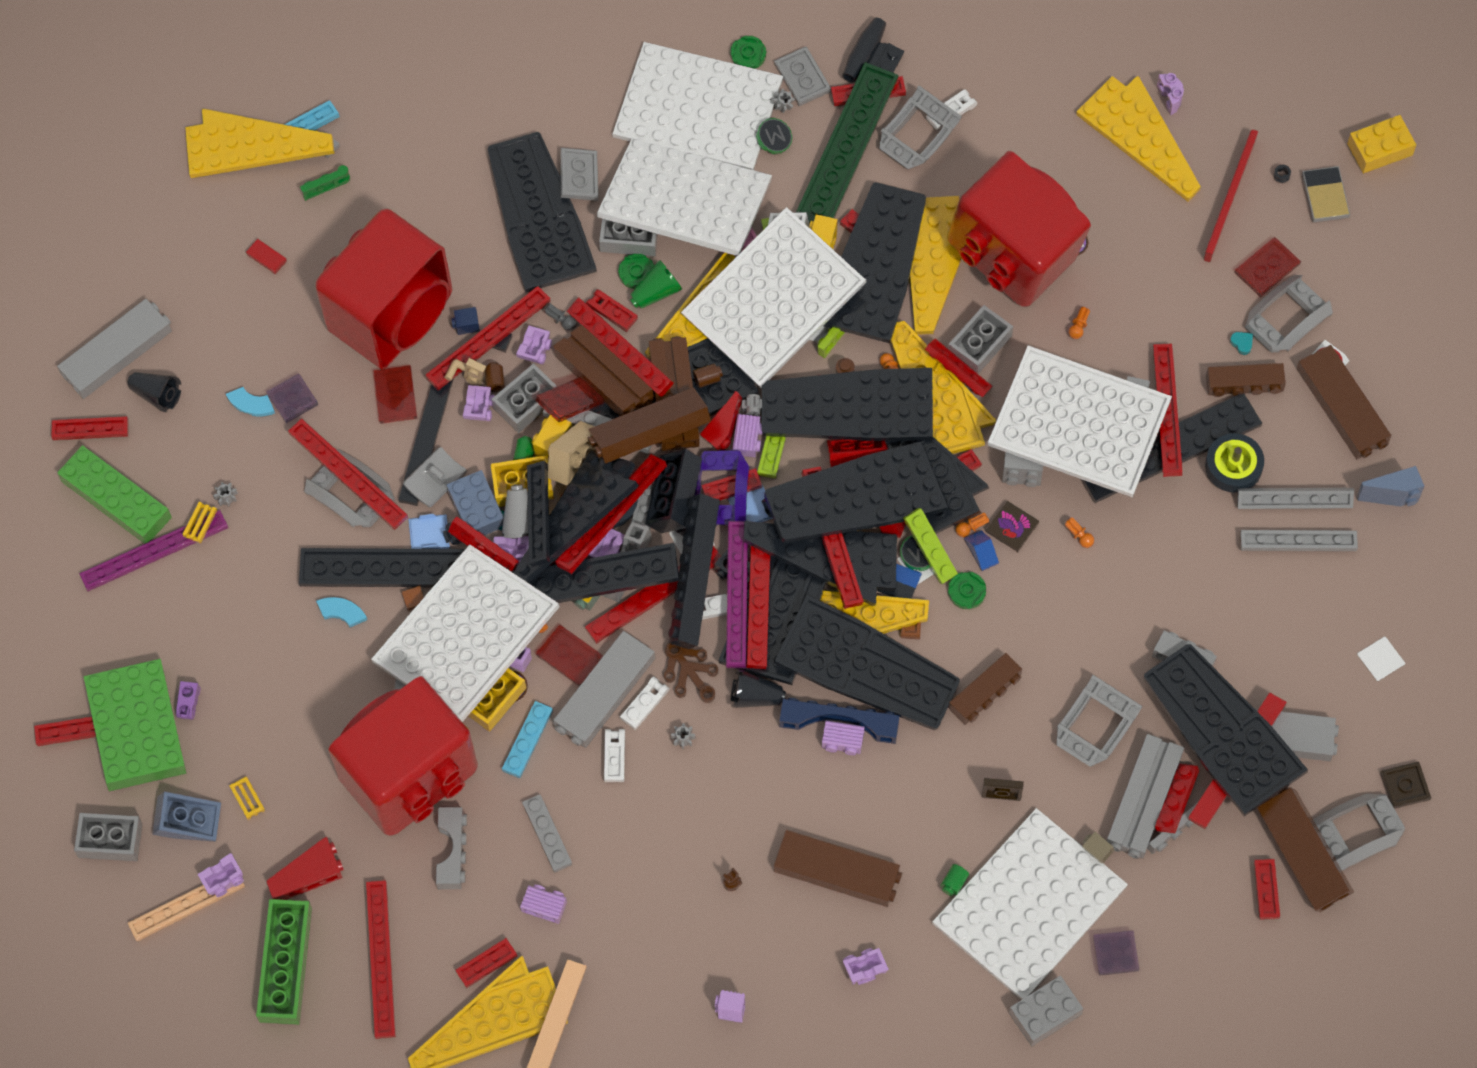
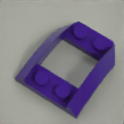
[694,450,750,525]

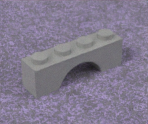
[602,522,652,602]
[436,807,467,890]

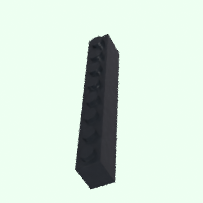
[668,493,720,649]

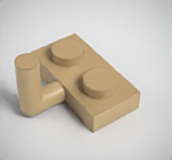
[444,358,486,386]

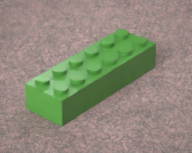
[57,445,172,544]
[256,899,312,1025]

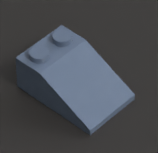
[1356,466,1424,507]
[152,792,221,842]

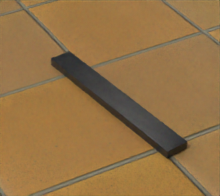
[398,379,454,506]

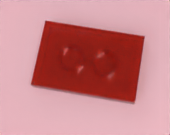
[1234,237,1301,298]
[373,365,418,424]
[535,377,604,422]
[536,625,603,687]

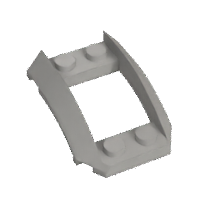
[880,86,962,169]
[1245,275,1333,353]
[304,450,395,528]
[1057,675,1143,767]
[1313,794,1406,871]

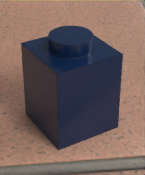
[451,307,480,335]

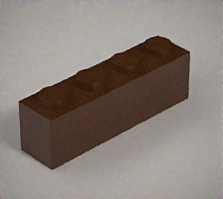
[1206,363,1286,397]
[949,653,1022,725]

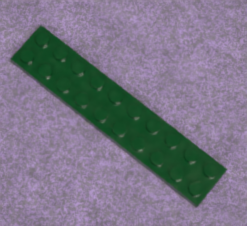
[796,62,899,224]

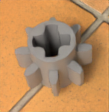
[771,89,795,113]
[742,394,762,417]
[213,482,238,507]
[671,723,696,749]

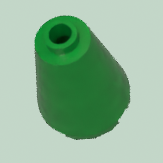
[630,260,682,309]

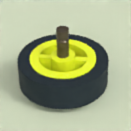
[1205,433,1264,493]

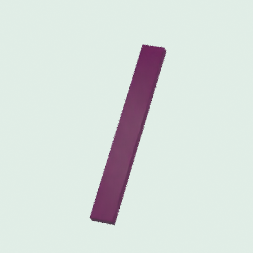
[79,510,228,592]
[726,521,748,668]

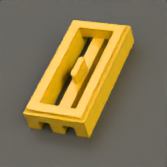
[183,502,217,543]
[229,776,265,820]

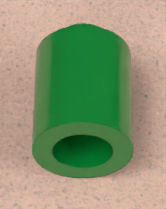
[513,436,534,460]
[940,864,969,896]

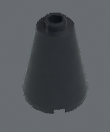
[127,372,181,413]
[730,669,786,708]

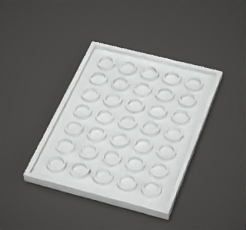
[613,42,783,170]
[597,138,772,256]
[681,207,867,388]
[988,346,1172,498]
[371,545,560,722]
[932,808,1128,1000]

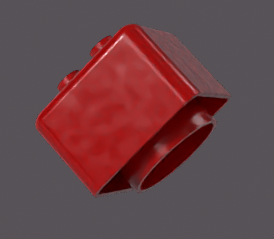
[947,151,1091,307]
[315,209,453,370]
[328,676,478,836]

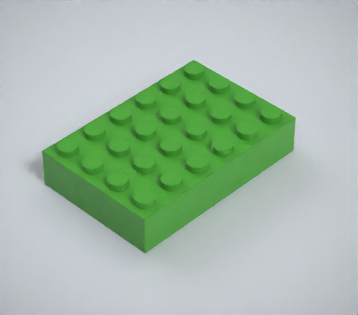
[83,659,187,791]

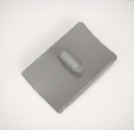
[403,447,467,507]

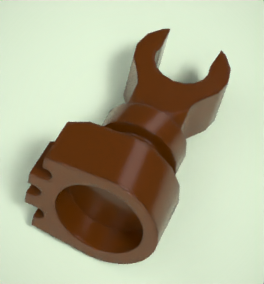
[723,868,742,891]

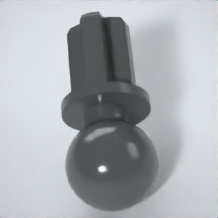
[544,304,576,331]

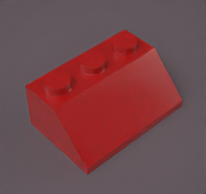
[827,439,887,468]

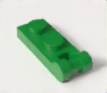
[300,165,350,201]

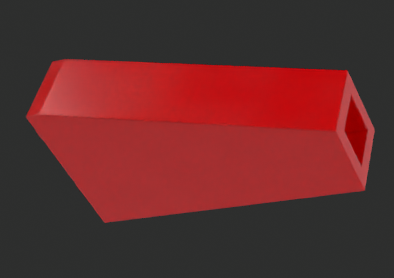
[266,837,344,900]

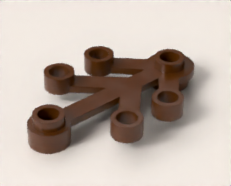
[664,643,718,703]

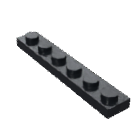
[527,461,550,567]

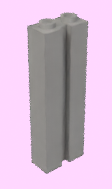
[57,299,172,399]
[553,631,655,748]
[1254,708,1339,762]
[1107,734,1185,859]

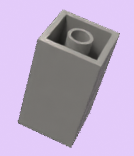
[1002,452,1043,487]

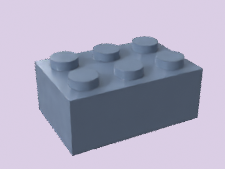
[446,470,504,536]

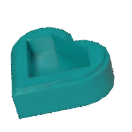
[1230,332,1253,355]

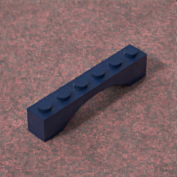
[779,698,900,744]

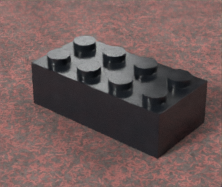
[645,449,702,534]

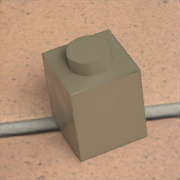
[1082,832,1115,864]

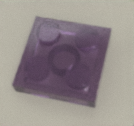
[267,373,318,423]
[1093,930,1139,976]

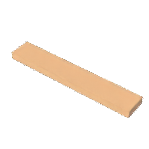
[128,883,245,942]
[527,959,587,1068]

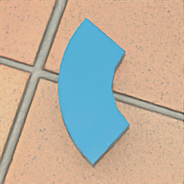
[226,387,275,417]
[316,597,367,628]

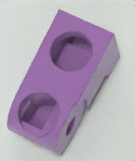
[176,681,201,720]

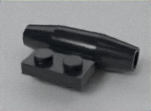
[842,17,905,83]

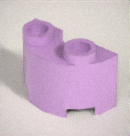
[1157,73,1184,115]
[516,326,552,365]
[463,385,494,421]
[588,529,625,558]
[493,536,529,565]
[198,853,244,897]
[843,948,889,985]

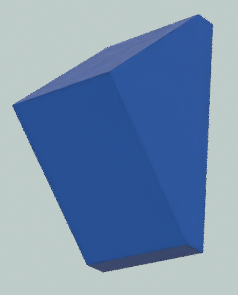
[964,530,999,571]

